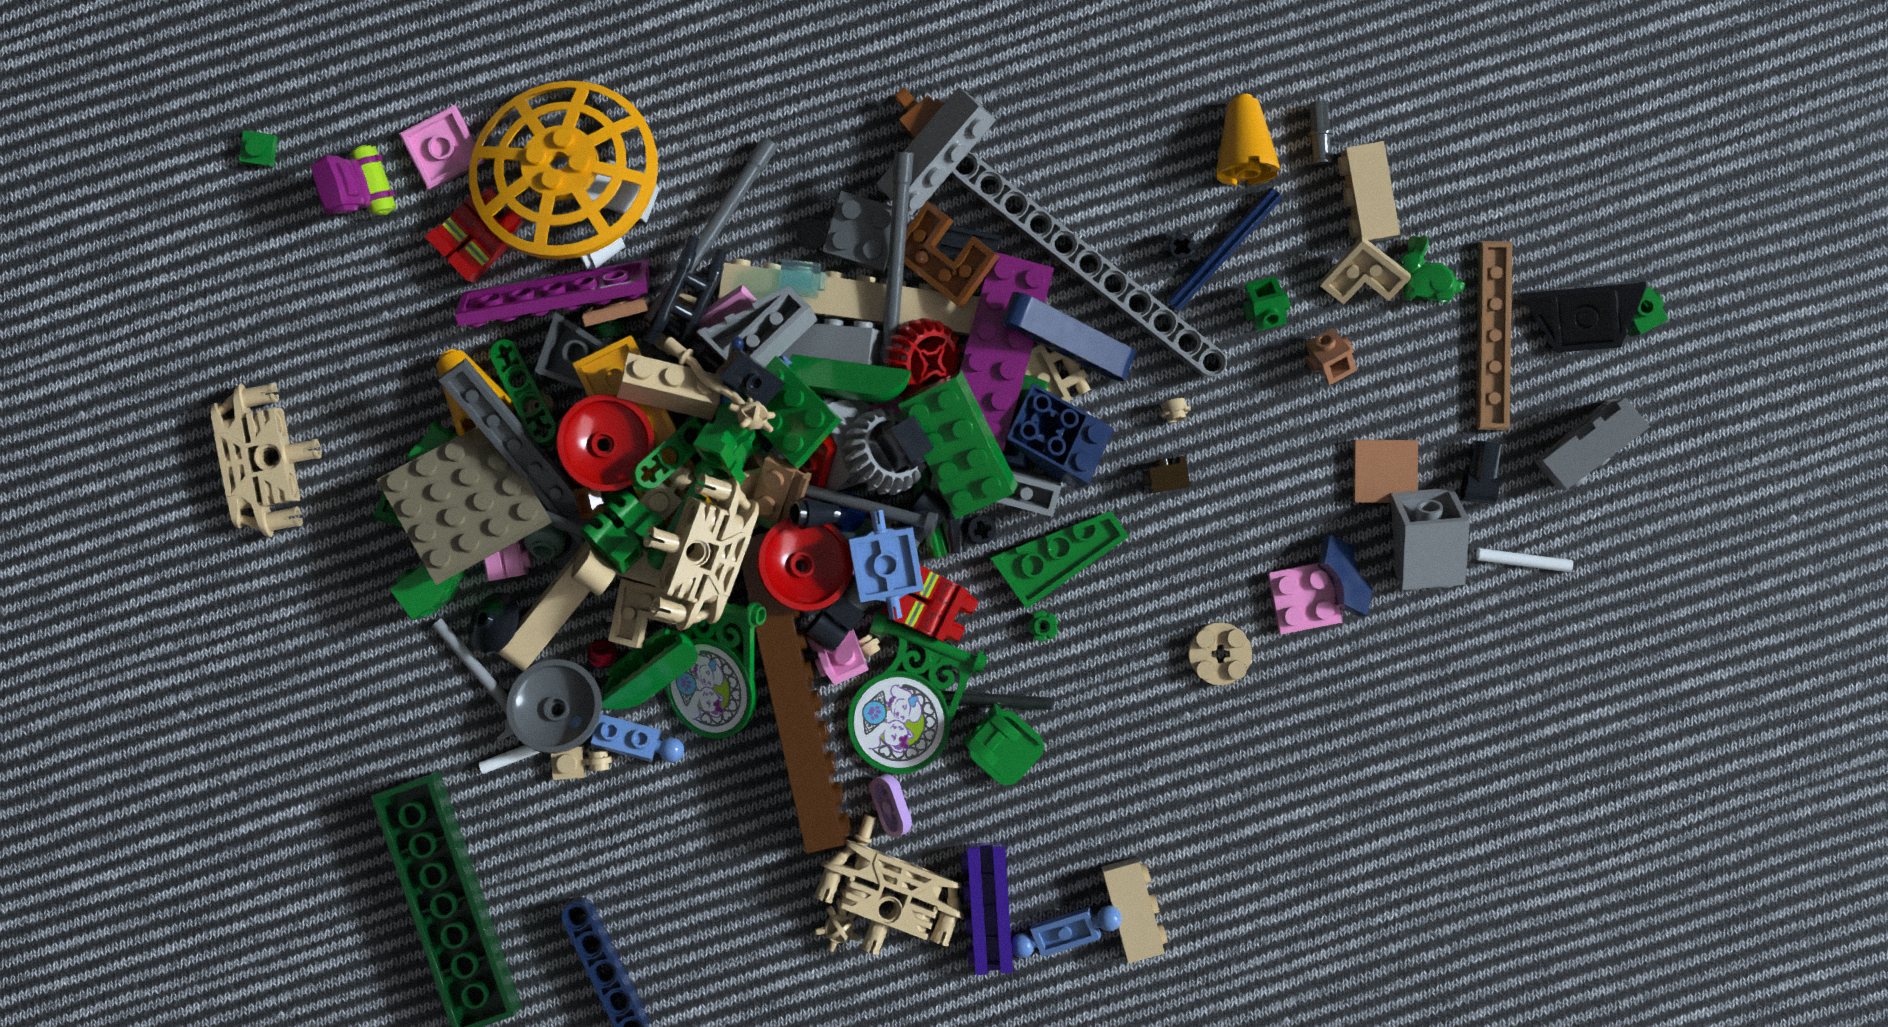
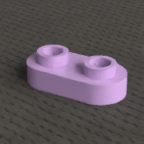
[870,774,912,838]

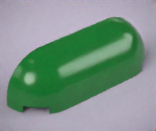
[788,354,911,403]
[601,628,698,710]

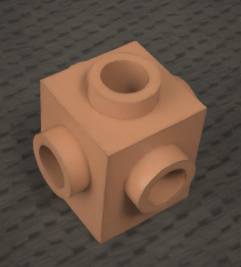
[1305,328,1357,386]

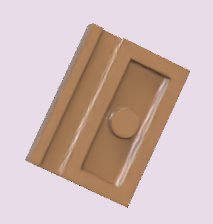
[752,453,812,524]

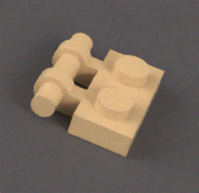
[1025,345,1091,402]

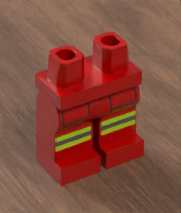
[424,187,525,283]
[881,564,978,642]

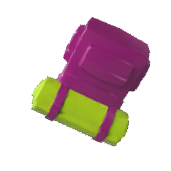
[311,145,397,216]

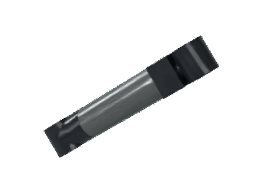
[805,486,950,653]

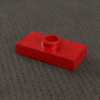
[798,436,838,488]

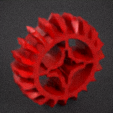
[883,318,963,398]

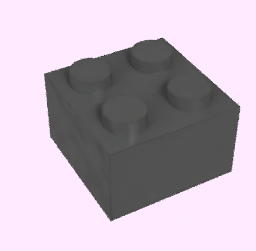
[822,191,892,274]

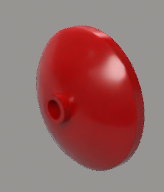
[556,394,655,492]
[757,517,853,612]

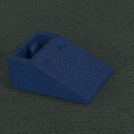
[1006,383,1114,490]

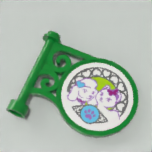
[666,598,766,739]
[848,610,988,774]

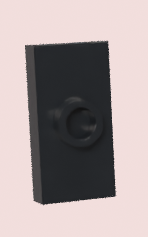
[716,348,785,407]

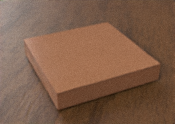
[582,292,652,327]
[1353,440,1418,503]

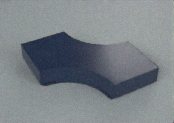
[1318,534,1373,617]

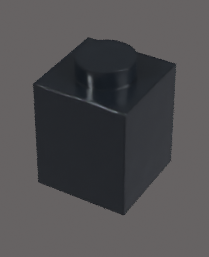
[875,415,934,472]

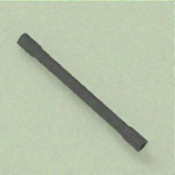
[643,137,778,325]
[879,152,914,367]

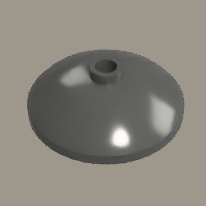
[506,659,602,754]

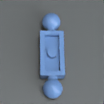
[570,714,684,763]
[1011,905,1122,958]

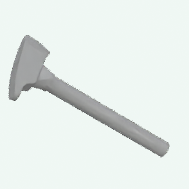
[432,618,514,742]

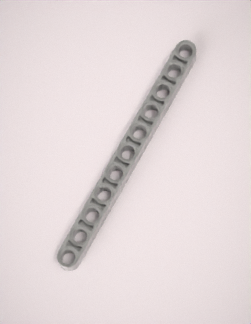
[951,151,1227,378]

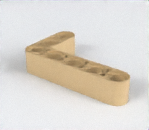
[497,540,616,671]

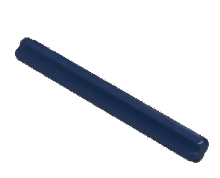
[1167,187,1282,311]

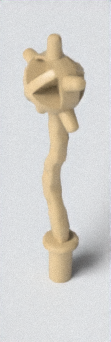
[663,337,775,433]
[815,814,876,952]

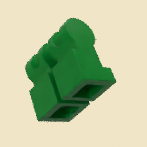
[693,401,762,486]
[580,489,666,575]

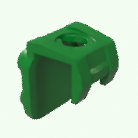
[961,703,1044,785]

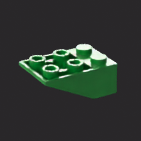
[390,560,468,620]

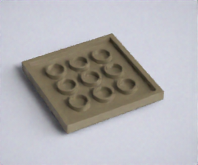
[376,427,552,585]

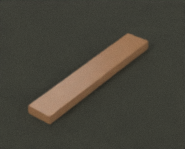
[1476,241,1512,430]

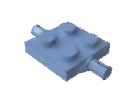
[848,509,924,620]

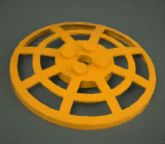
[469,81,658,260]

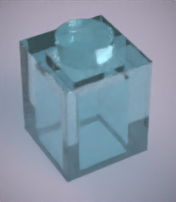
[778,259,827,298]

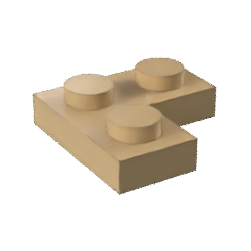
[1320,236,1411,304]
[608,578,682,648]

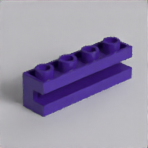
[961,841,1013,975]

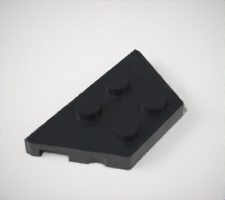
[1520,280,1648,353]

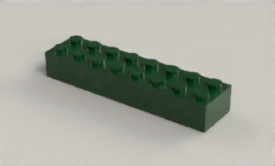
[371,771,522,1027]

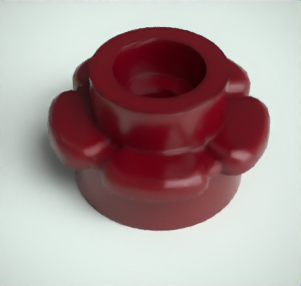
[587,639,618,668]

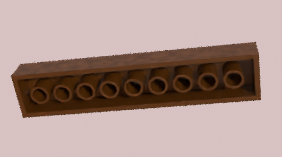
[741,533,851,854]

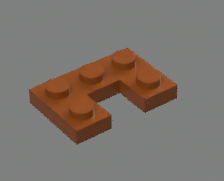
[904,201,1000,308]

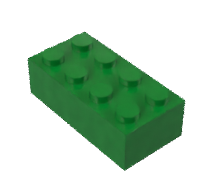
[898,370,1018,520]

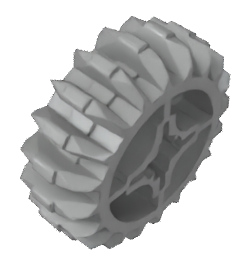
[843,408,926,495]

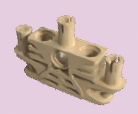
[211,383,322,537]
[643,473,759,630]
[813,840,964,955]

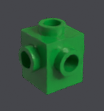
[1242,276,1290,332]
[1628,286,1669,337]

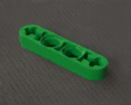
[490,339,559,448]
[630,407,718,492]

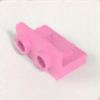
[806,620,869,686]

